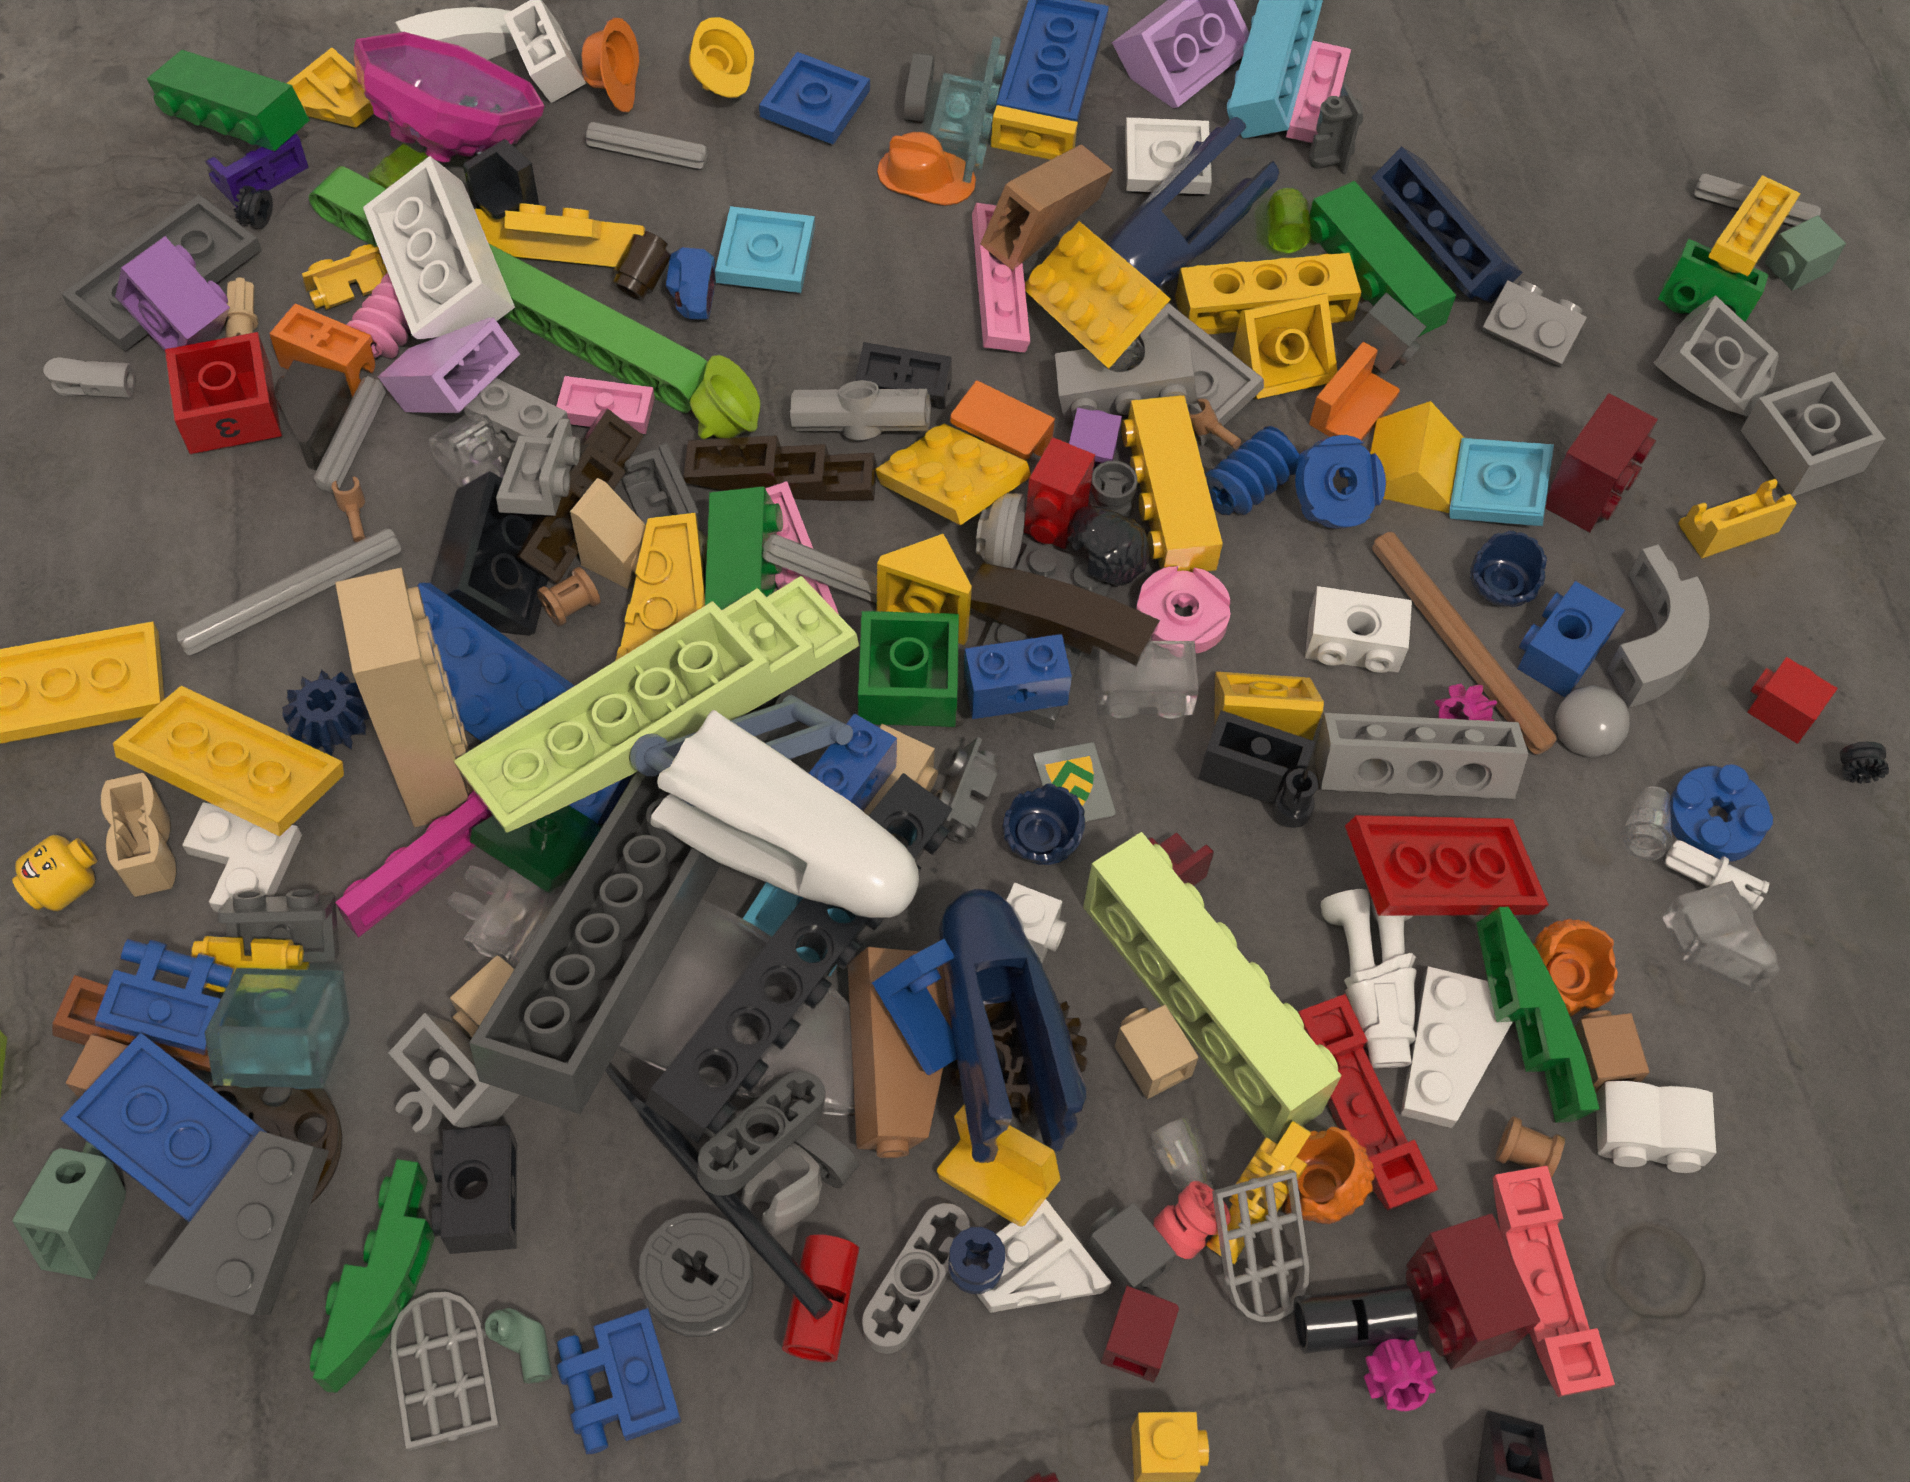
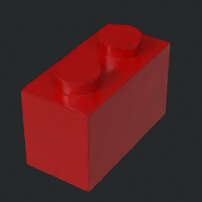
[1024,437,1095,549]

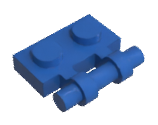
[95,939,235,1055]
[557,1308,681,1454]

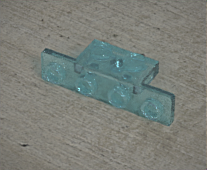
[930,36,1006,183]

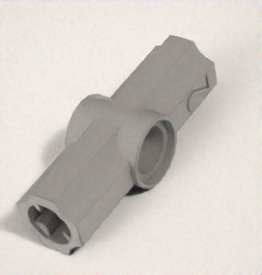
[790,380,931,440]

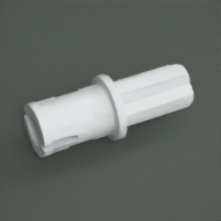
[1665,840,1769,911]

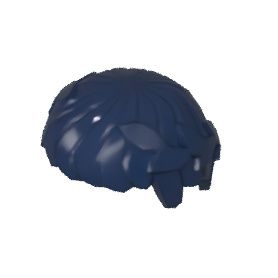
[1470,531,1547,607]
[1002,783,1085,865]

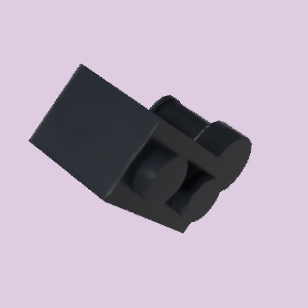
[1198,710,1318,828]

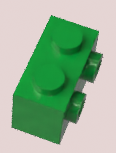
[1658,238,1769,322]

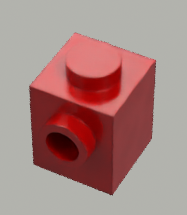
[1747,657,1838,744]

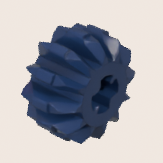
[282,669,370,756]

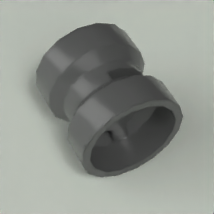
[1088,461,1138,517]

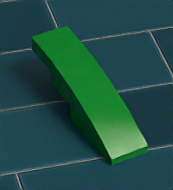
[1476,907,1600,1123]

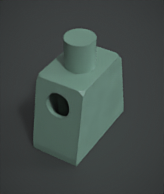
[12,1142,126,1280]

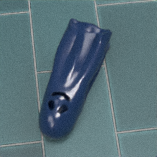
[1105,117,1279,288]
[939,889,1086,1163]

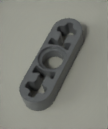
[697,1071,826,1196]

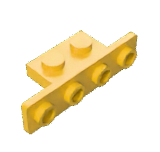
[474,203,645,267]

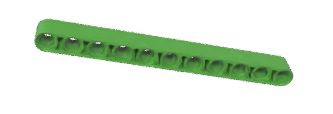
[308,166,707,413]

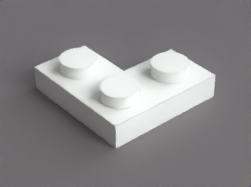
[182,802,302,912]

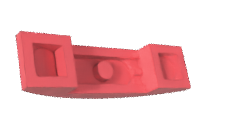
[1493,1166,1615,1397]

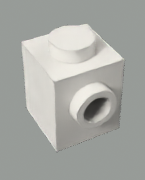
[1006,883,1067,963]

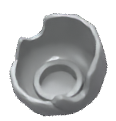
[1554,685,1630,757]

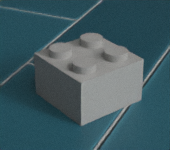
[1741,372,1886,497]

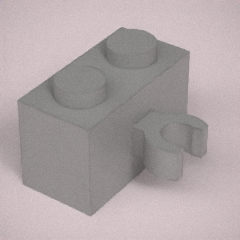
[388,1013,519,1135]

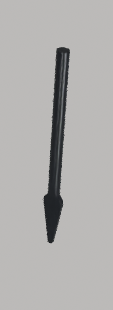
[605,1062,833,1319]

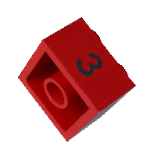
[165,332,282,454]

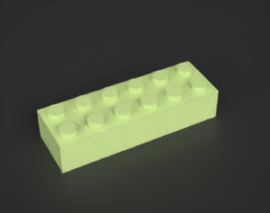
[1083,832,1342,1144]

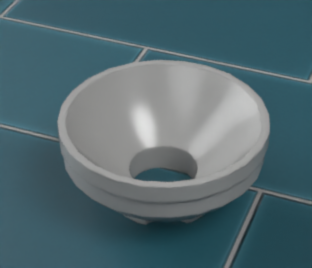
[976,493,1025,569]

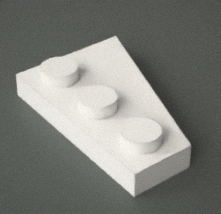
[1400,966,1512,1128]

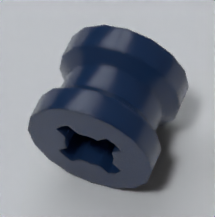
[948,1227,1005,1294]

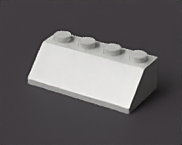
[363,156,515,339]

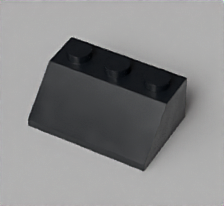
[431,471,548,636]

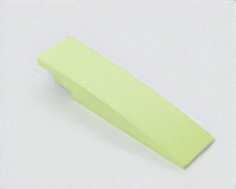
[454,576,859,833]

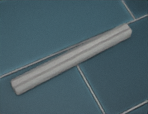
[176,528,401,655]

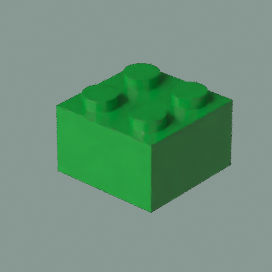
[858,611,959,727]

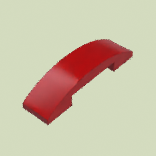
[1298,994,1438,1211]

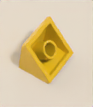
[1232,293,1338,399]
[1370,401,1464,513]
[877,534,972,645]
[1215,671,1324,740]

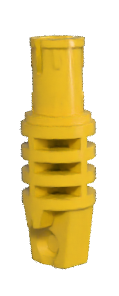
[1206,1121,1311,1265]

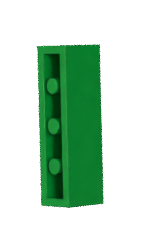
[146,50,310,151]
[1306,181,1456,337]
[705,486,783,610]

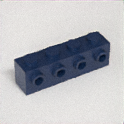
[1371,146,1523,303]

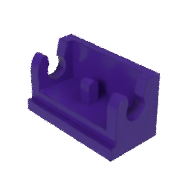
[205,133,309,208]

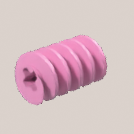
[346,272,411,358]

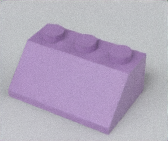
[1112,0,1249,108]

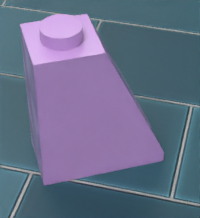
[378,317,520,413]

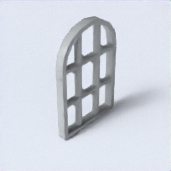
[1212,1169,1309,1322]
[390,1292,500,1451]

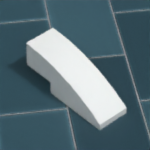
[395,7,517,60]

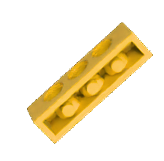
[1175,253,1361,335]

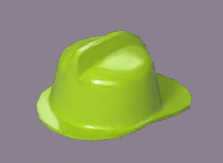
[689,355,760,439]

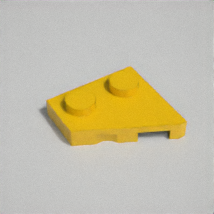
[287,47,374,128]

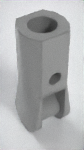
[43,357,136,398]

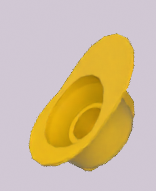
[689,17,754,98]

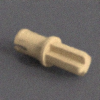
[224,277,258,338]

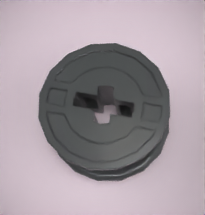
[639,1212,753,1337]

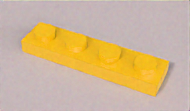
[1708,175,1801,276]

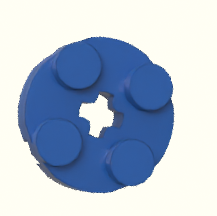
[1295,435,1386,529]
[1667,764,1773,862]

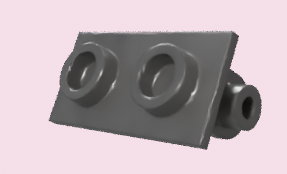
[935,737,1000,844]

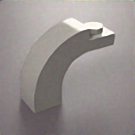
[1607,544,1710,708]

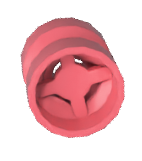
[1153,1181,1231,1259]

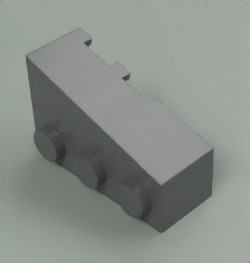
[144,1131,329,1315]

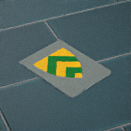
[1033,742,1116,822]

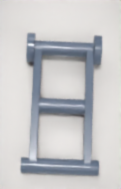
[630,695,853,807]

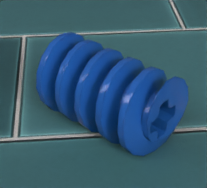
[1205,426,1299,515]

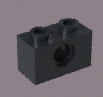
[432,1125,517,1254]

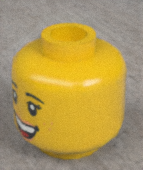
[12,835,97,911]

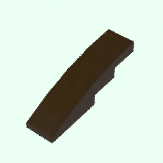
[517,408,644,584]
[683,435,877,501]
[970,563,1160,666]

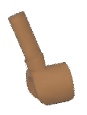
[1189,398,1241,449]
[332,477,365,542]

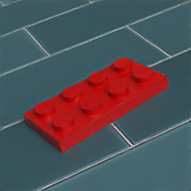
[1345,815,1549,916]

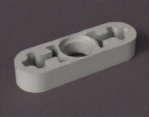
[862,1203,970,1354]

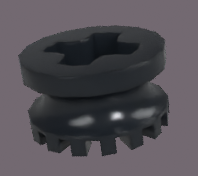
[234,185,273,229]
[1840,741,1889,784]

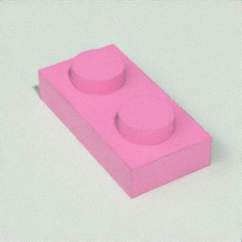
[556,376,655,434]

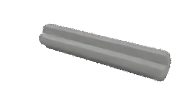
[585,121,708,170]
[1694,173,1821,226]
[313,376,386,493]
[762,534,877,604]

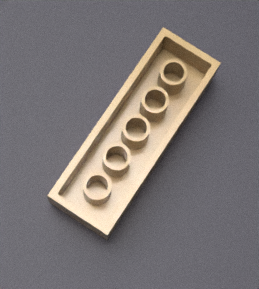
[335,568,474,827]

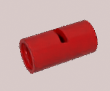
[782,1235,860,1362]

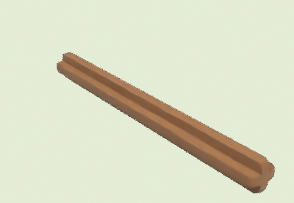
[1372,532,1557,755]

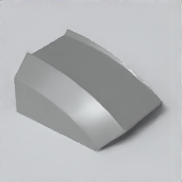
[1653,295,1779,417]

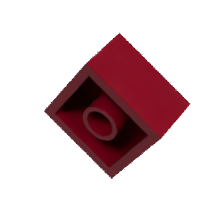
[1545,393,1658,533]
[1406,1213,1541,1370]

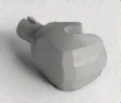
[706,1113,822,1236]

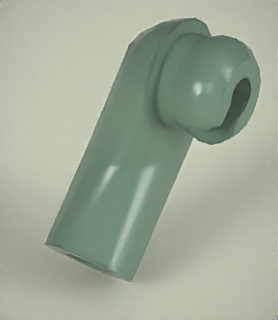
[485,1308,552,1384]

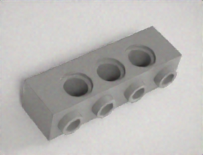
[1314,713,1528,799]

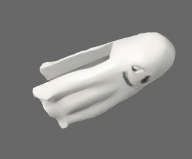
[651,710,919,918]

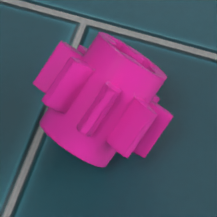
[1435,684,1497,721]
[1364,1339,1438,1411]

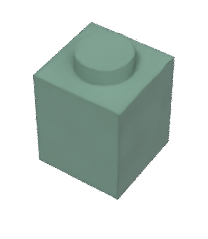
[1765,215,1846,291]

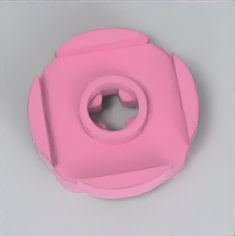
[1136,566,1231,660]

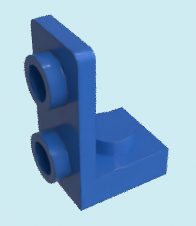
[872,939,957,1075]

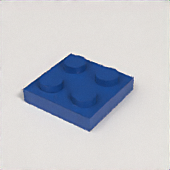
[759,52,870,144]

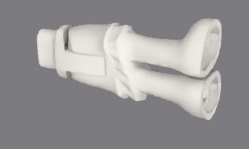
[1320,889,1417,1068]

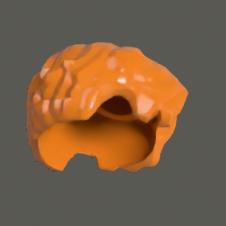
[1533,919,1618,1017]
[1282,1127,1375,1224]

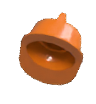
[581,18,639,113]
[877,132,976,206]

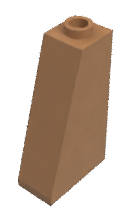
[980,144,1113,271]
[848,947,952,1158]

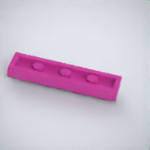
[335,791,493,938]

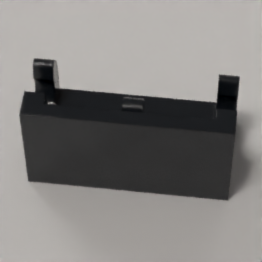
[855,342,952,409]

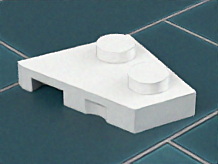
[972,1199,1111,1313]

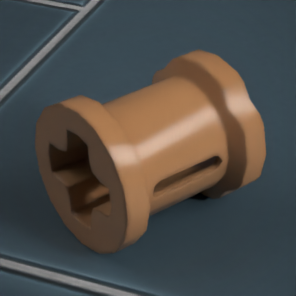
[537,567,601,627]
[1495,1116,1565,1178]

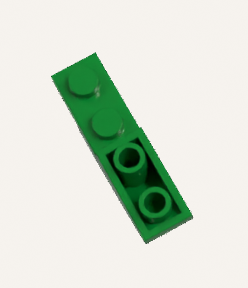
[310,1159,435,1393]

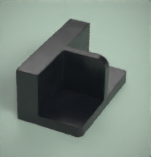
[463,139,540,219]

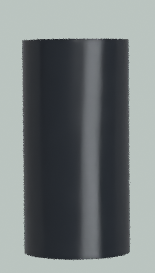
[1293,1284,1418,1354]

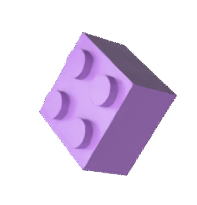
[115,236,230,351]

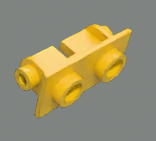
[302,244,387,310]
[192,936,309,995]

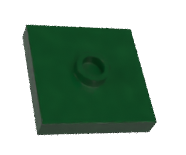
[470,805,603,893]

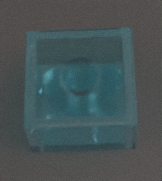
[204,968,350,1089]

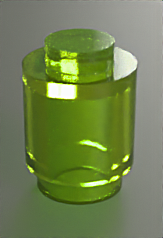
[1266,188,1311,253]

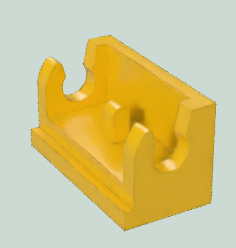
[1678,479,1797,559]

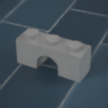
[1055,333,1198,423]

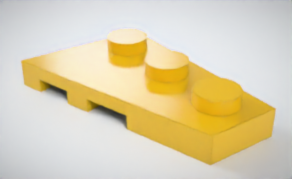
[615,513,705,661]

